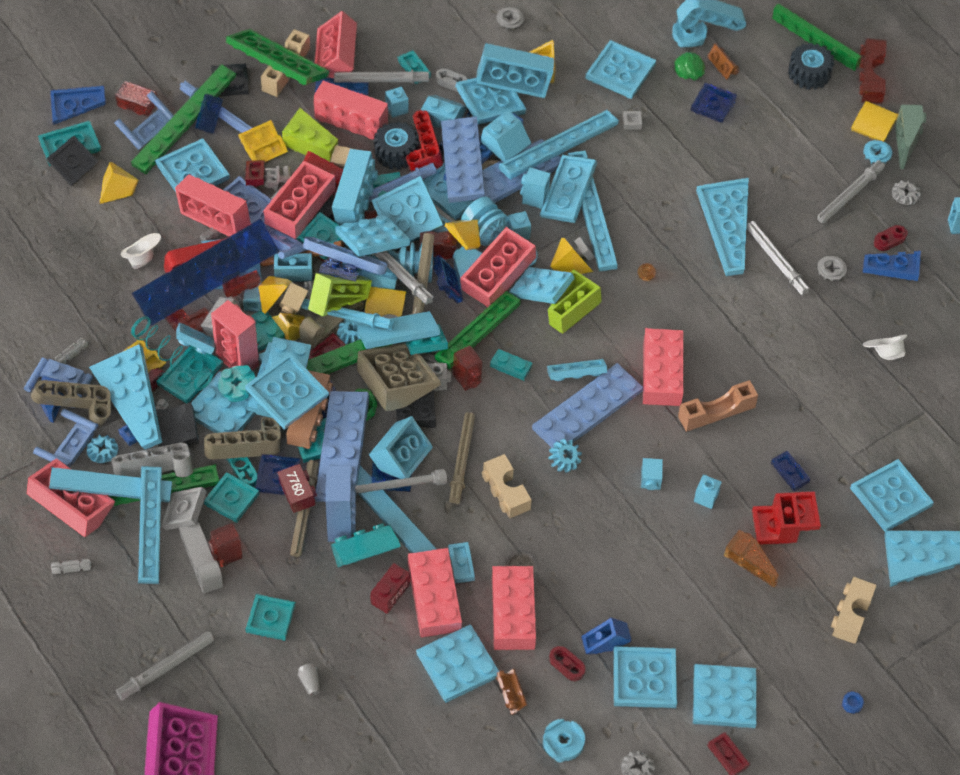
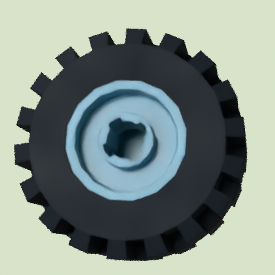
[788,43,834,90]
[374,121,419,170]

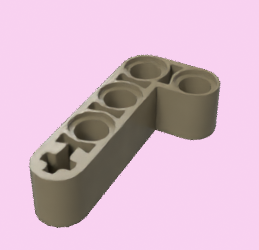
[299,301,364,350]
[31,380,111,427]
[204,416,281,459]

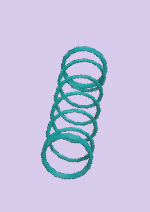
[131,316,213,391]

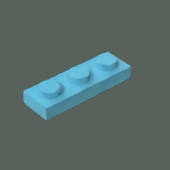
[547,359,607,381]

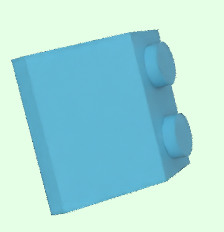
[421,95,468,129]
[480,110,531,162]

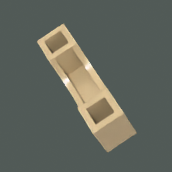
[261,30,310,97]

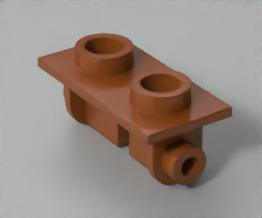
[707,44,739,80]
[496,669,527,715]

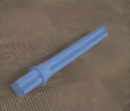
[179,81,252,133]
[368,163,437,202]

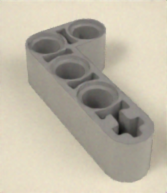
[111,443,193,477]
[179,521,223,594]

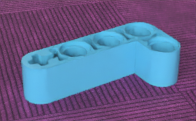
[677,0,746,30]

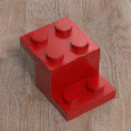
[752,491,821,545]

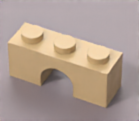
[482,454,532,518]
[831,577,876,644]

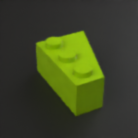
[282,108,338,162]
[548,269,602,334]
[308,273,372,316]

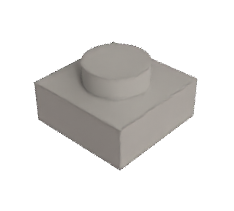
[623,111,642,129]
[574,237,595,261]

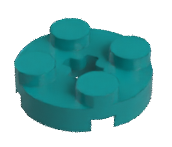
[218,365,256,402]

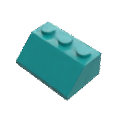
[331,523,401,568]

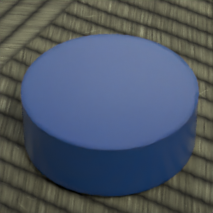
[842,692,864,714]

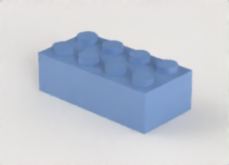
[326,466,356,542]

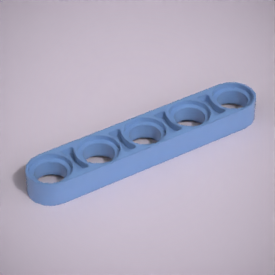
[303,237,387,275]

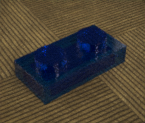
[195,94,223,134]
[771,451,810,491]

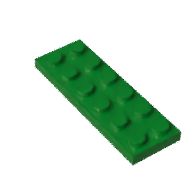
[226,29,329,85]

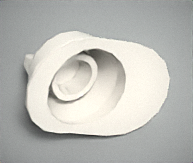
[121,233,161,269]
[863,334,907,360]

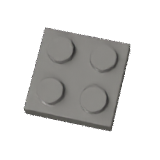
[161,487,207,530]

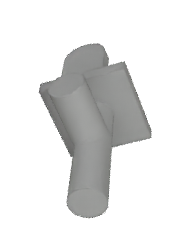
[264,166,291,191]

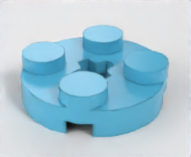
[672,20,707,48]
[543,719,585,762]

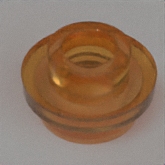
[637,263,656,281]

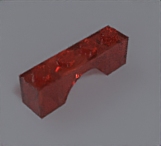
[859,38,886,104]

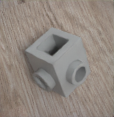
[428,362,451,391]

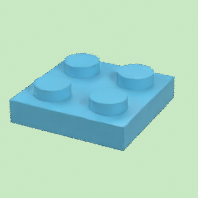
[176,322,215,355]

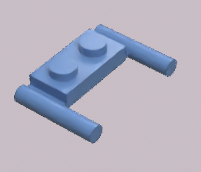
[114,91,174,150]
[243,225,307,259]
[24,358,93,408]
[33,409,98,468]

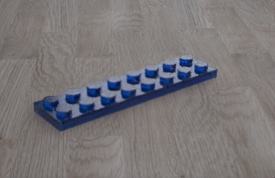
[131,219,279,326]

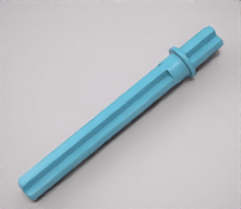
[301,299,394,330]

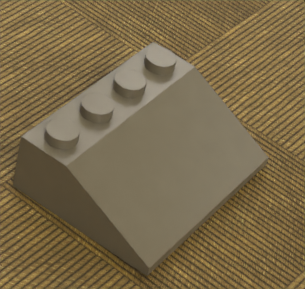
[357,343,441,411]

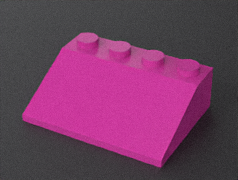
[145,702,218,775]

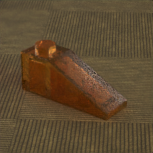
[724,529,779,587]

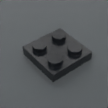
[211,63,249,97]
[46,136,98,187]

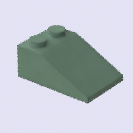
[895,105,926,169]

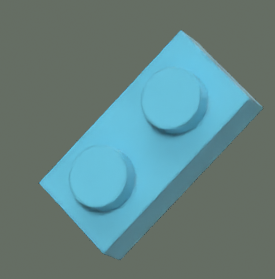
[448,542,475,583]

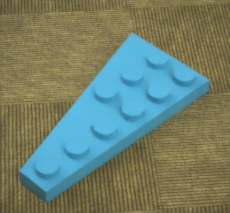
[696,178,749,276]
[89,344,162,450]
[884,531,960,587]

